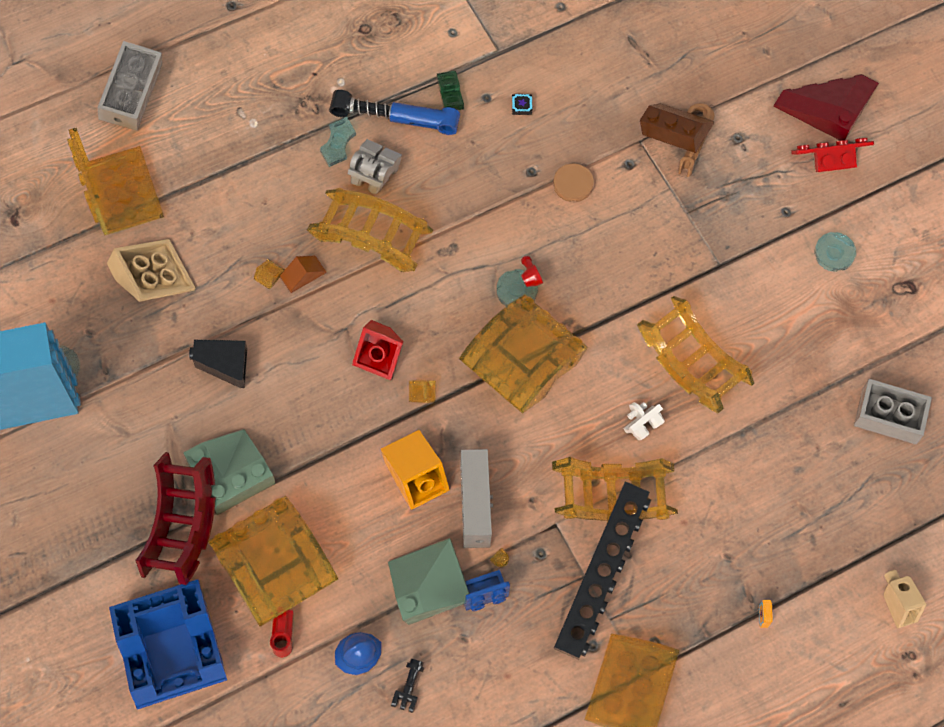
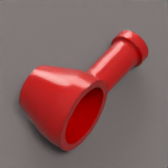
[521,256,543,287]

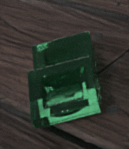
[437,71,464,110]

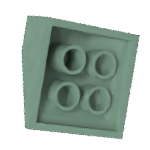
[388,538,470,625]

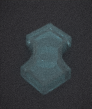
[320,117,356,167]

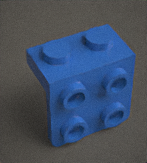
[464,570,510,611]

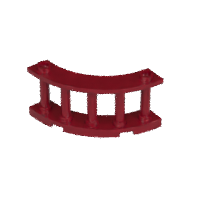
[135,452,215,585]

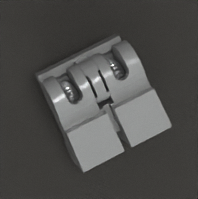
[348,139,402,194]

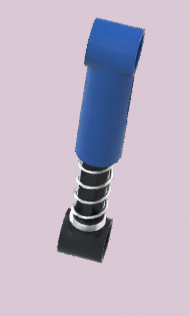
[329,90,460,135]

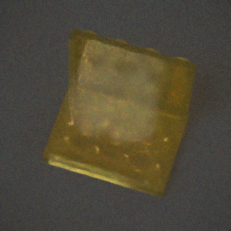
[67,128,164,236]

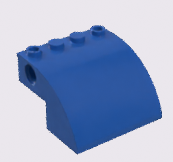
[109,579,227,710]

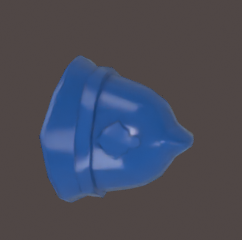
[335,632,381,675]

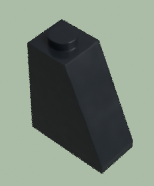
[189,339,248,388]

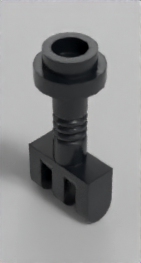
[391,659,424,713]

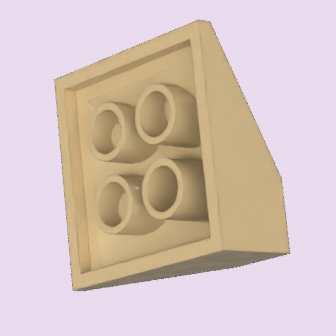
[107,239,196,302]

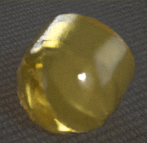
[490,548,509,567]

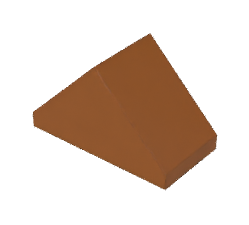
[280,256,326,293]

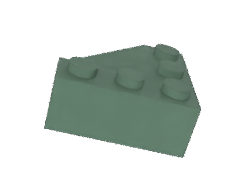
[183,429,275,515]

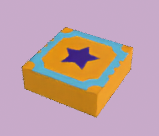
[759,600,773,628]

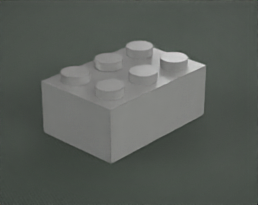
[854,379,932,444]

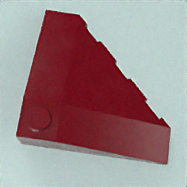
[773,74,879,140]

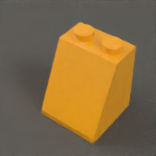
[381,430,450,510]

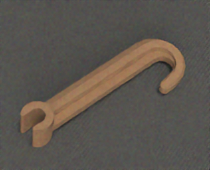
[678,103,714,177]

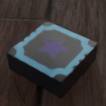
[512,94,532,115]

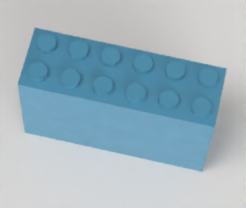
[0,322,81,430]

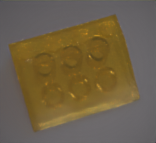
[584,633,680,727]

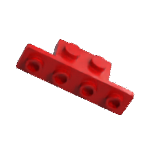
[791,138,874,172]

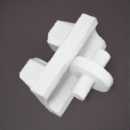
[623,402,665,440]

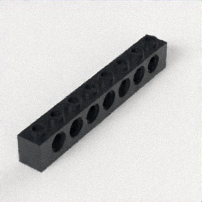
[554,481,652,660]

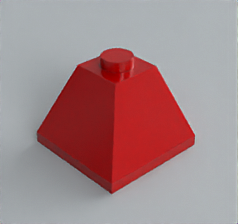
[352,320,404,380]

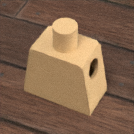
[884,570,926,629]

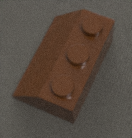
[640,103,714,153]

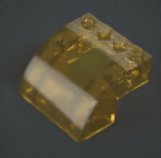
[459,294,588,414]
[208,496,338,627]

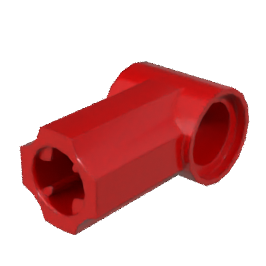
[270,608,294,658]

